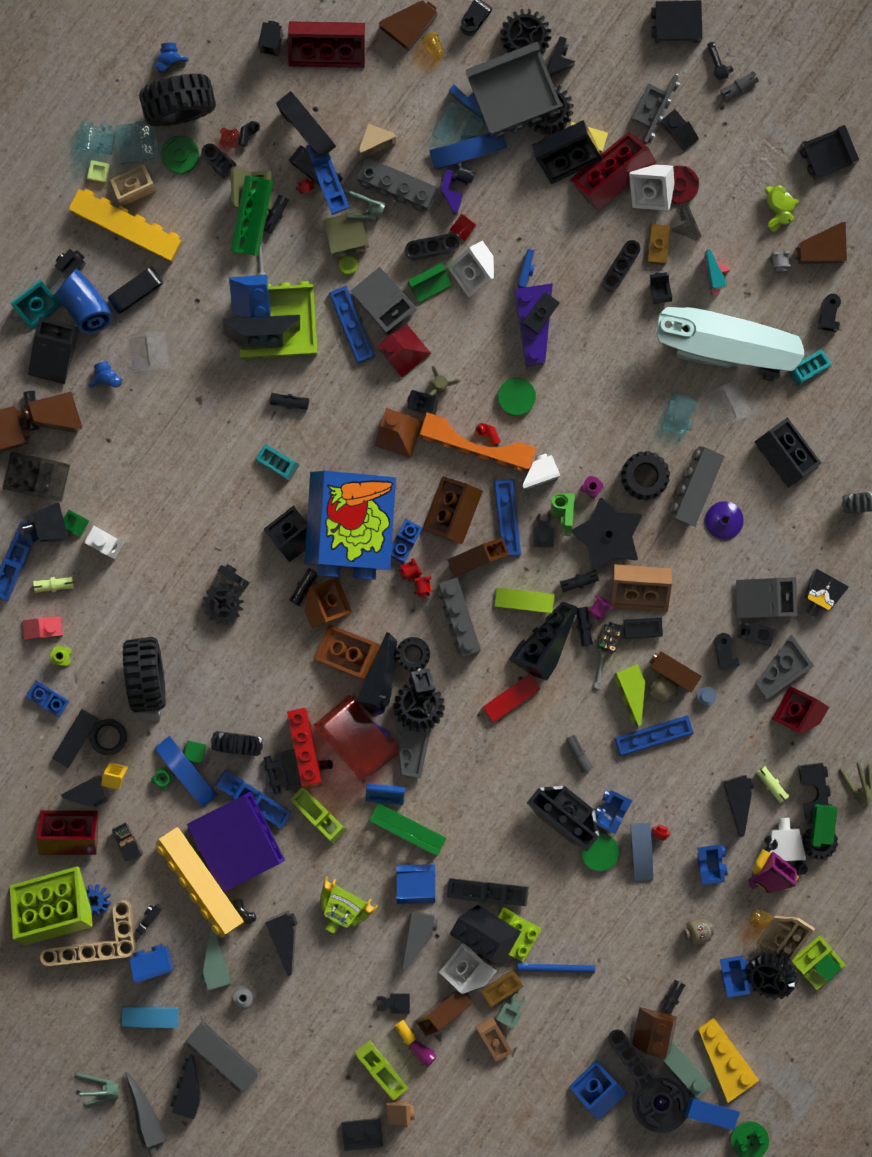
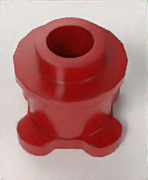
[398,558,422,581]
[412,576,433,598]

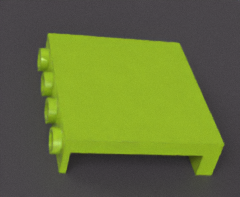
[239,281,318,359]

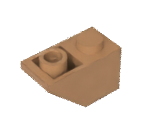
[387,1100,415,1126]

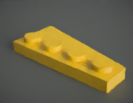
[698,1017,759,1103]

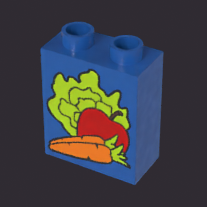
[304,470,396,580]

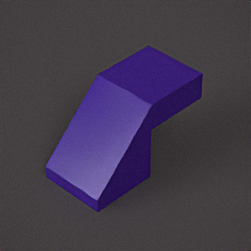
[441,170,463,215]

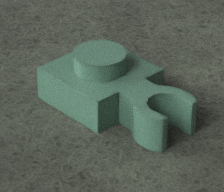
[496,992,525,1029]

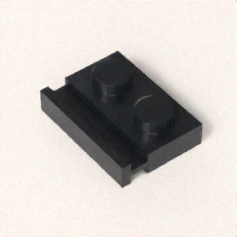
[342,1118,383,1151]

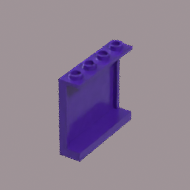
[187,791,285,892]

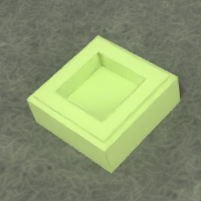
[87,160,110,184]

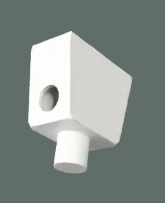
[83,525,124,559]
[769,817,806,861]

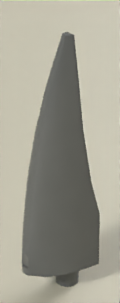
[125,1072,166,1157]

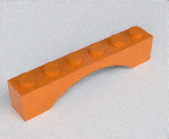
[420,413,536,473]

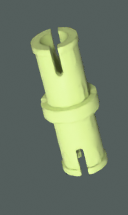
[34,576,74,593]
[756,766,789,804]

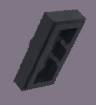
[522,292,560,334]
[623,617,663,639]

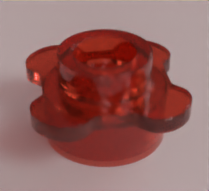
[219,128,239,148]

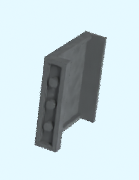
[466,42,563,138]

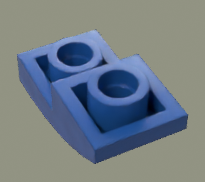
[391,519,423,564]
[26,680,69,717]

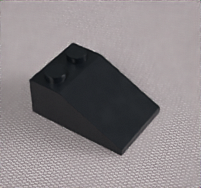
[265,910,298,976]

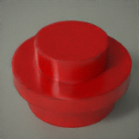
[295,178,314,194]
[652,824,671,841]

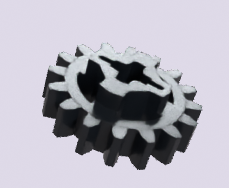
[202,583,244,625]

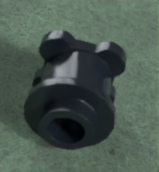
[452,162,475,186]

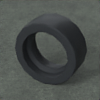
[90,719,127,755]

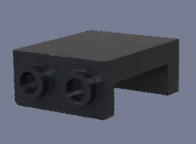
[651,0,703,43]
[799,125,859,180]

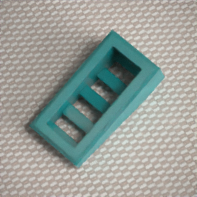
[704,249,727,290]
[788,349,832,386]
[255,444,299,481]

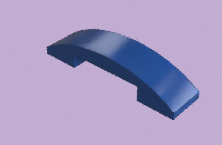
[429,133,507,169]
[306,145,350,215]
[155,735,218,807]

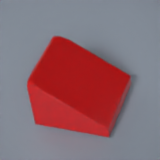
[450,213,477,242]

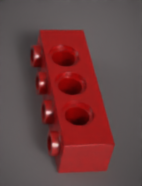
[287,707,323,790]

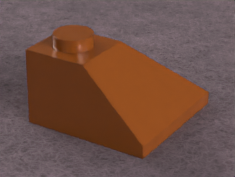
[374,408,423,458]
[304,577,352,628]

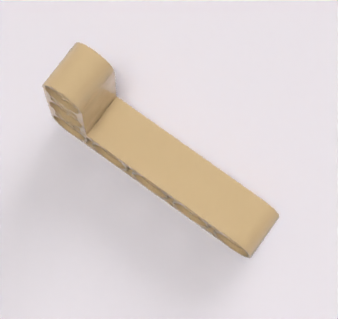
[40,900,136,966]

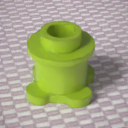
[50,646,72,666]

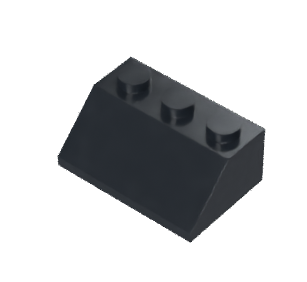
[532,120,603,185]
[754,417,821,488]
[449,905,521,966]

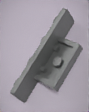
[631,74,680,145]

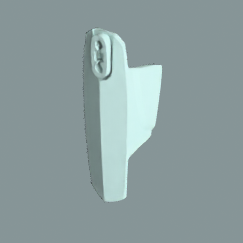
[656,307,804,371]

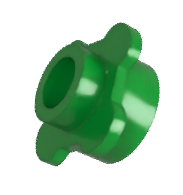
[151,767,174,790]

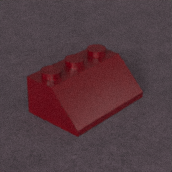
[36,810,98,855]

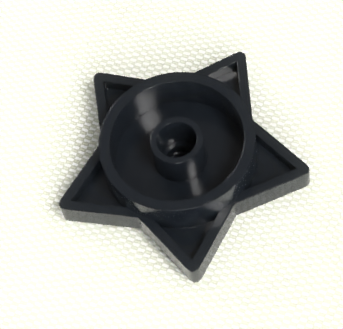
[572,498,642,570]

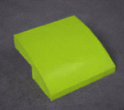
[792,935,846,991]

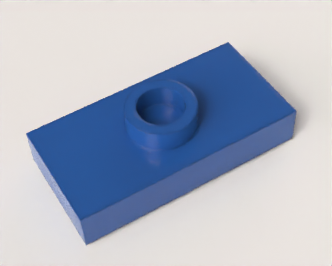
[518,249,535,288]
[365,783,405,805]

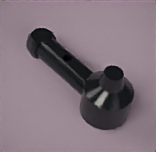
[707,42,733,81]

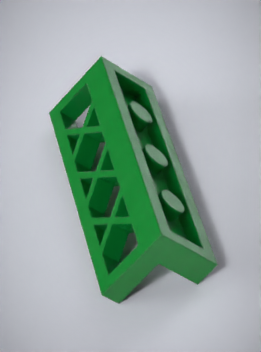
[230,175,273,256]
[369,803,447,856]

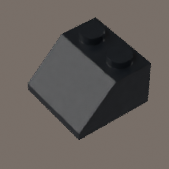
[264,505,307,562]
[61,775,110,807]

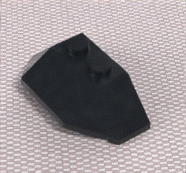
[223,315,300,350]
[527,786,599,851]

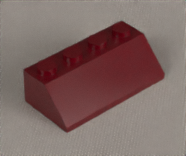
[288,21,365,68]
[570,132,657,210]

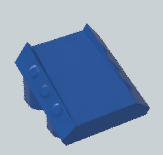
[396,864,435,904]

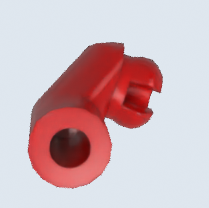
[475,423,501,446]

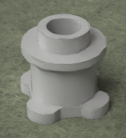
[770,251,791,273]
[233,985,255,1008]

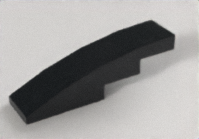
[447,878,529,906]

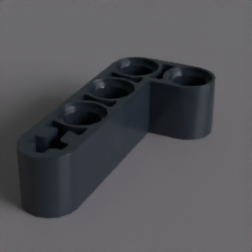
[276,91,336,158]

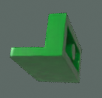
[408,263,452,302]
[810,804,838,847]

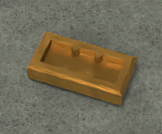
[647,223,671,264]

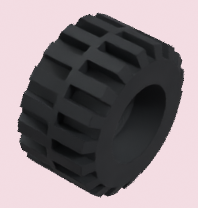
[621,451,670,500]

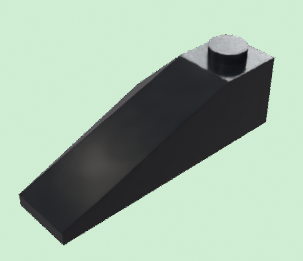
[509,602,578,681]
[357,632,397,717]

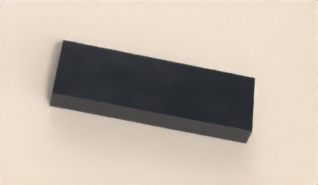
[52,709,99,768]

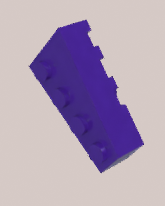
[514,283,553,367]

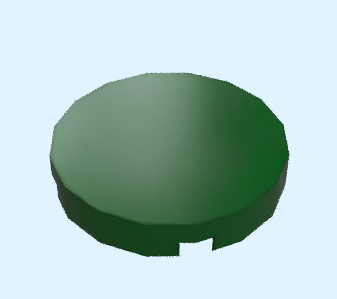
[161,136,200,174]
[498,377,536,416]
[581,833,619,871]

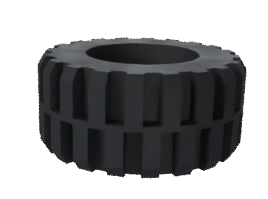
[139,73,216,127]
[122,637,166,713]

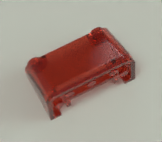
[313,694,399,783]

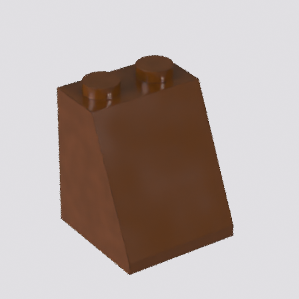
[0,406,30,453]

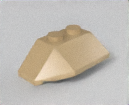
[756,916,815,963]

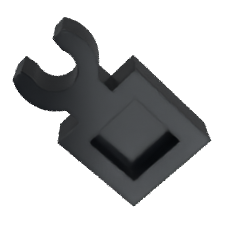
[534,514,554,547]
[217,564,250,589]
[135,904,163,935]
[377,993,410,1013]

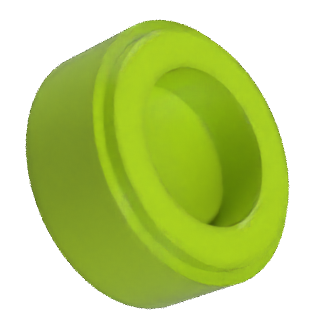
[339,255,358,275]

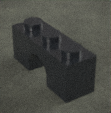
[798,762,832,823]

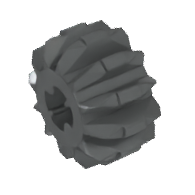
[842,492,872,514]

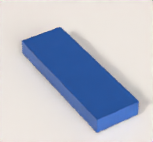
[684,1097,740,1130]

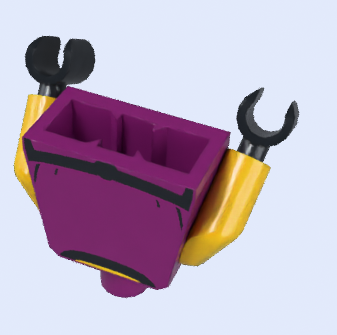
[748,836,808,893]

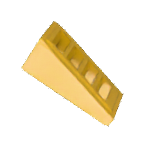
[101,762,128,790]

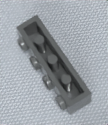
[357,157,436,211]
[669,446,725,527]
[437,577,481,657]
[186,1021,260,1092]

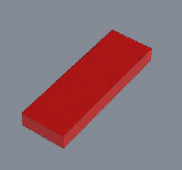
[483,674,541,723]

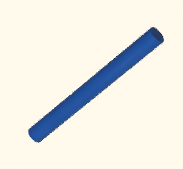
[518,963,595,973]

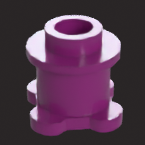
[580,476,603,499]
[588,594,614,620]

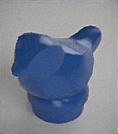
[153,43,188,73]
[89,361,123,388]

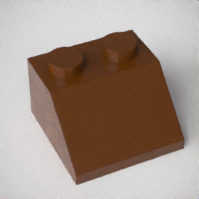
[632,1007,677,1059]

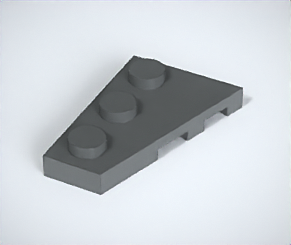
[755,635,814,699]
[395,716,431,778]

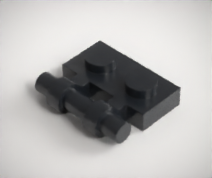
[263,749,302,794]

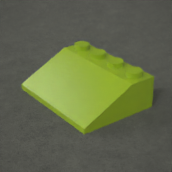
[10,866,93,946]

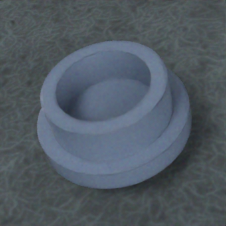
[697,687,716,706]

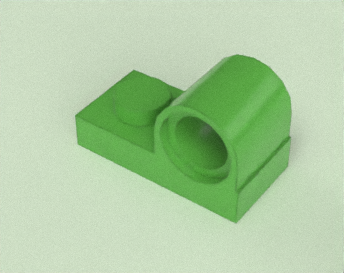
[551,493,574,536]

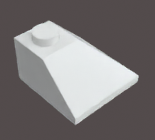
[629,165,674,211]
[447,241,494,298]
[521,454,560,491]
[439,943,497,994]

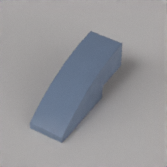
[630,822,654,881]

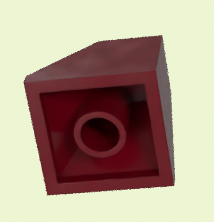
[377,324,431,378]
[772,686,829,734]

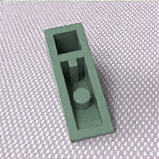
[201,928,232,990]
[662,1042,712,1098]

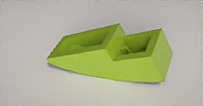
[494,588,555,614]
[290,787,347,843]
[355,1040,409,1100]

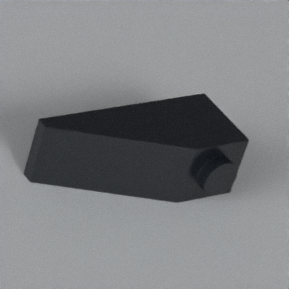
[722,775,754,837]

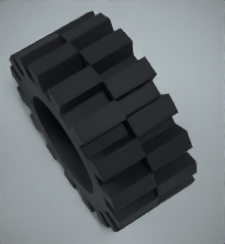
[396,637,430,671]
[802,826,838,860]

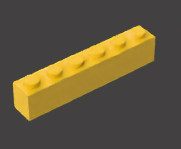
[69,188,183,263]
[156,827,244,938]

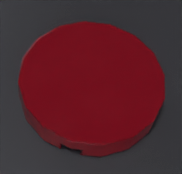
[671,165,699,204]

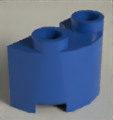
[595,790,633,834]
[697,844,728,885]
[720,955,753,998]

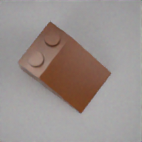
[314,624,381,681]

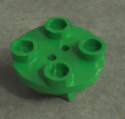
[731,1121,769,1157]

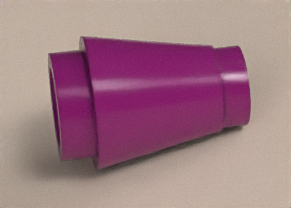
[408,1040,437,1068]

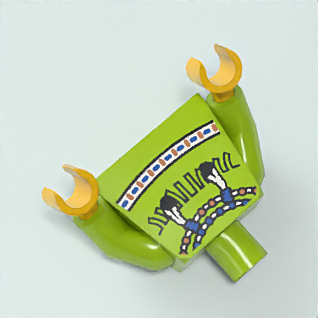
[320,876,378,934]

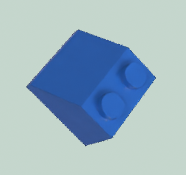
[229,275,271,318]
[129,944,175,983]
[569,1060,627,1120]

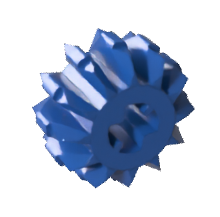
[86,884,111,917]

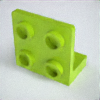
[498,907,542,962]

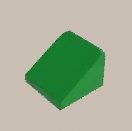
[64,509,89,537]
[814,954,842,982]

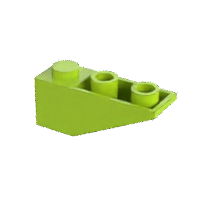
[614,664,645,726]

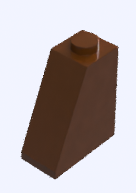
[379,0,437,51]
[795,222,847,264]
[23,392,83,433]
[447,537,509,577]
[649,651,702,693]
[414,990,473,1036]

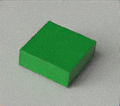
[184,740,207,763]

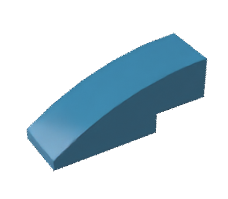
[122,1006,179,1028]

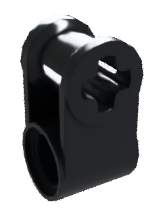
[461,0,493,36]
[201,143,237,179]

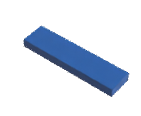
[329,286,375,364]
[494,479,521,557]
[615,715,694,756]

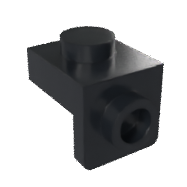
[55,249,86,273]
[650,272,672,304]
[407,390,440,415]

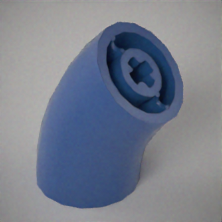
[53,268,113,334]

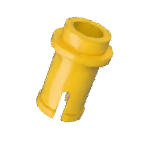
[394,1020,417,1045]

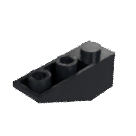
[170,1054,201,1119]

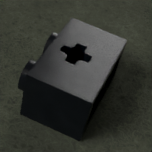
[258,21,284,57]

